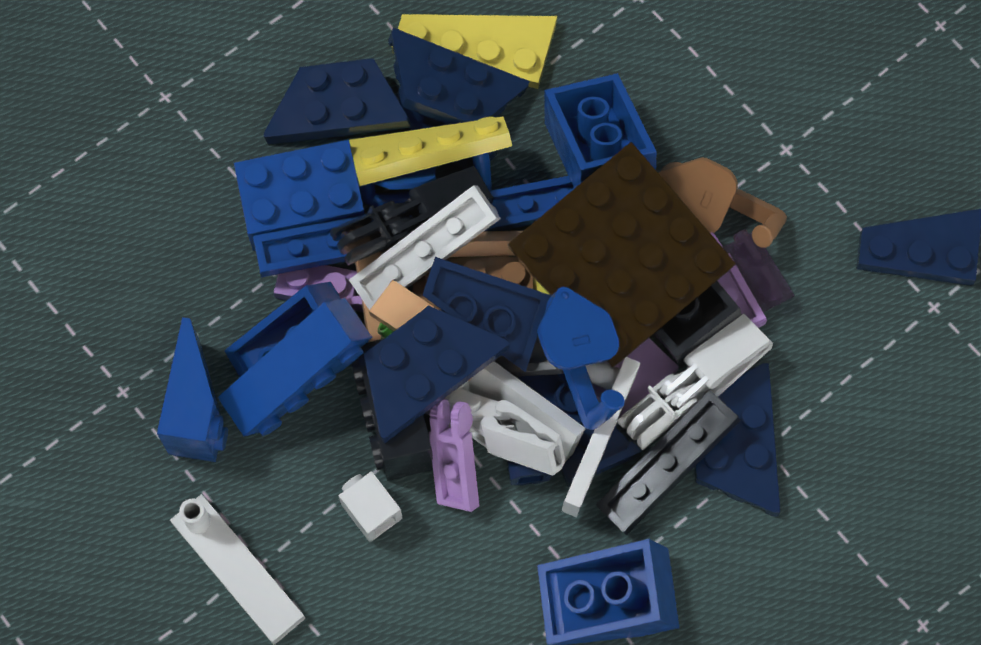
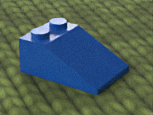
[224,282,368,377]
[157,317,228,462]
[537,539,680,645]

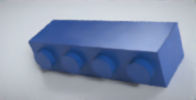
[218,298,373,436]

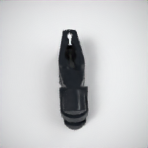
[330,166,493,265]

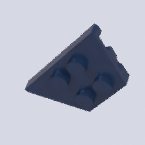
[388,28,530,125]
[264,58,411,145]
[364,306,509,444]
[695,363,780,516]

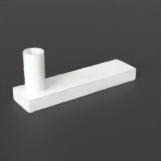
[349,185,501,310]
[562,357,641,517]
[468,361,585,461]
[170,494,306,645]

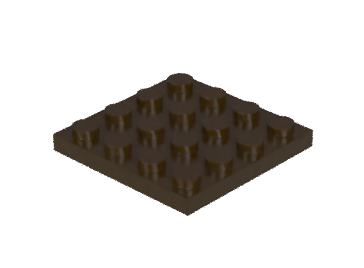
[508,142,736,369]

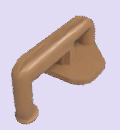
[659,157,787,248]

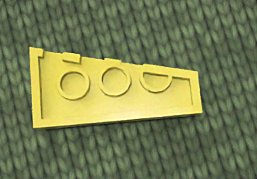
[392,14,557,89]

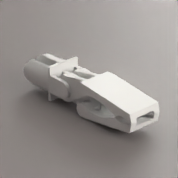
[617,314,773,450]
[426,381,565,476]

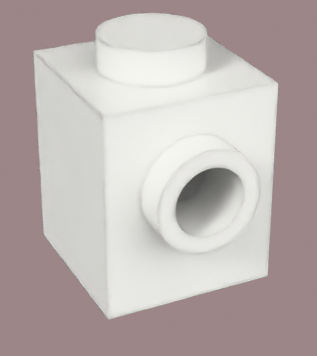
[338,471,402,542]

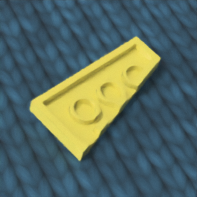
[349,117,512,186]

